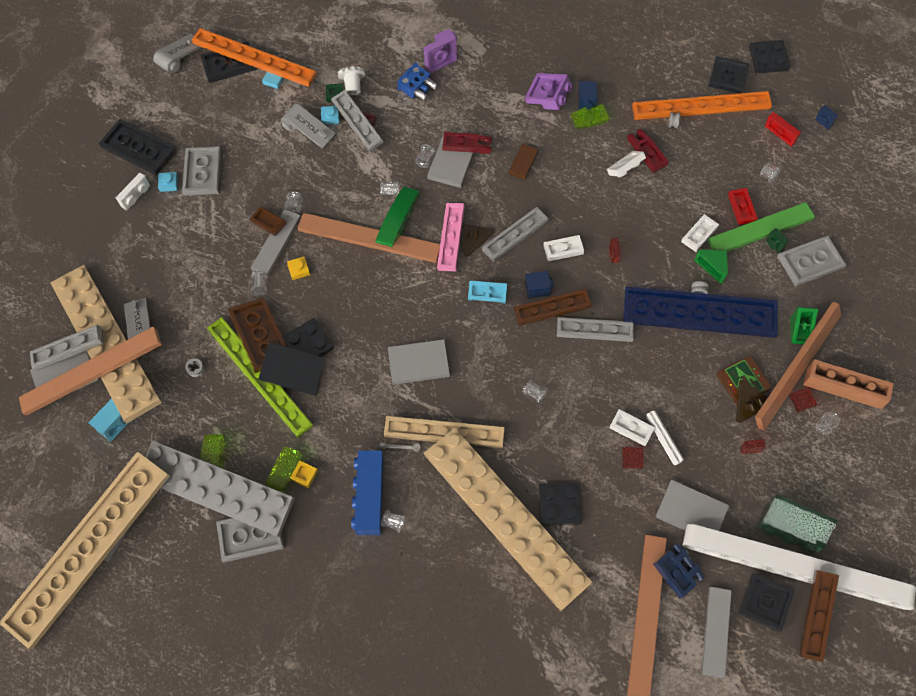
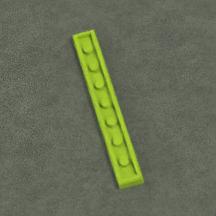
[207,317,313,438]

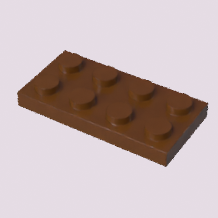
[228,297,287,373]

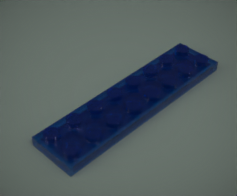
[623,286,778,338]

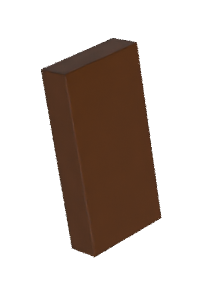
[509,144,538,180]
[249,206,287,236]

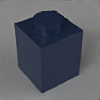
[578,81,597,110]
[525,271,554,299]

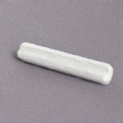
[646,410,684,465]

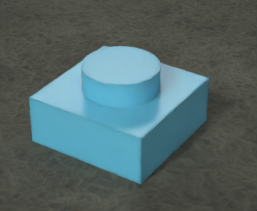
[321,106,339,125]
[158,172,178,192]

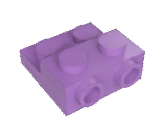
[423,29,458,74]
[525,73,572,110]

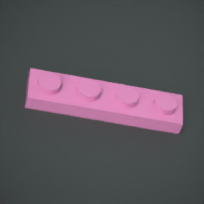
[437,203,465,272]

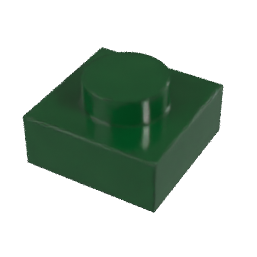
[326,83,343,102]
[766,228,789,254]

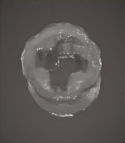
[414,144,436,168]
[380,180,400,196]
[251,271,268,295]
[523,379,548,404]
[815,412,840,435]
[381,509,407,533]

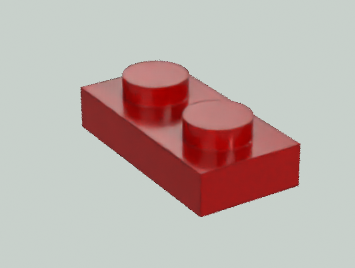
[765,112,801,147]
[728,188,758,225]

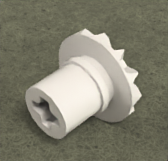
[338,66,365,96]

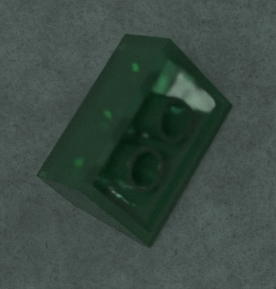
[757,494,838,553]

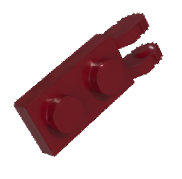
[627,129,669,173]
[442,132,493,154]

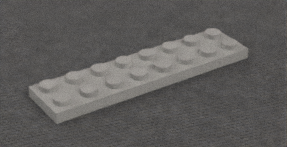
[145,441,295,536]

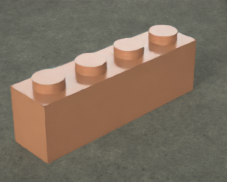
[803,359,894,409]

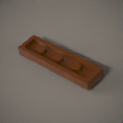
[514,288,592,326]
[799,569,839,662]

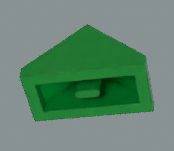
[694,249,728,285]
[790,306,818,345]

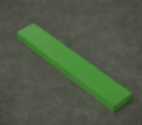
[708,202,815,252]

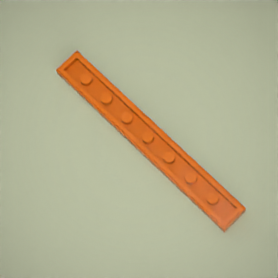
[192,28,317,87]
[632,91,772,120]

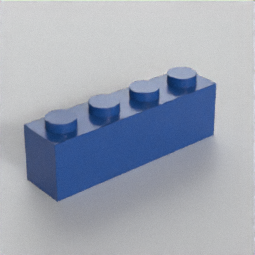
[351,450,384,535]

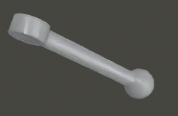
[379,442,421,452]

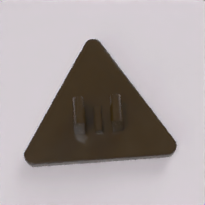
[460,224,493,257]
[736,380,768,423]

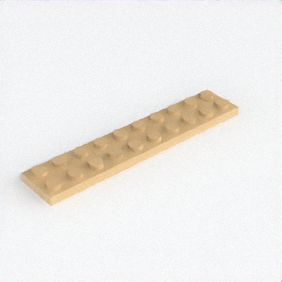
[50,265,162,424]
[424,428,592,611]
[0,452,170,649]

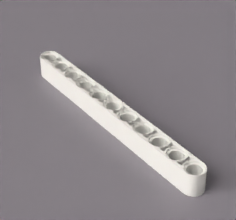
[683,524,916,610]

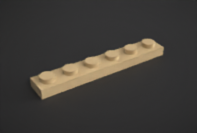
[384,416,504,448]

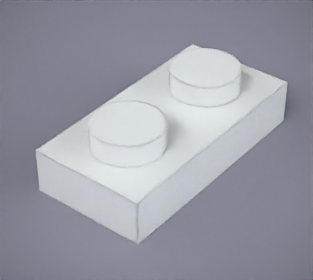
[607,151,646,177]
[116,173,150,210]
[681,214,719,252]
[544,235,584,261]
[609,409,655,446]

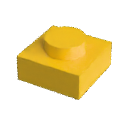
[287,257,310,280]
[290,460,318,488]

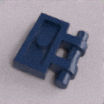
[653,542,705,598]

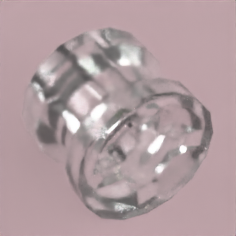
[759,161,782,183]
[284,191,304,213]

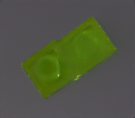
[570,104,610,129]
[200,434,226,468]
[265,446,303,492]

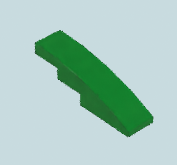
[375,186,420,247]

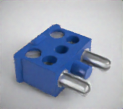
[398,63,438,100]

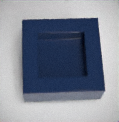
[815,105,838,130]

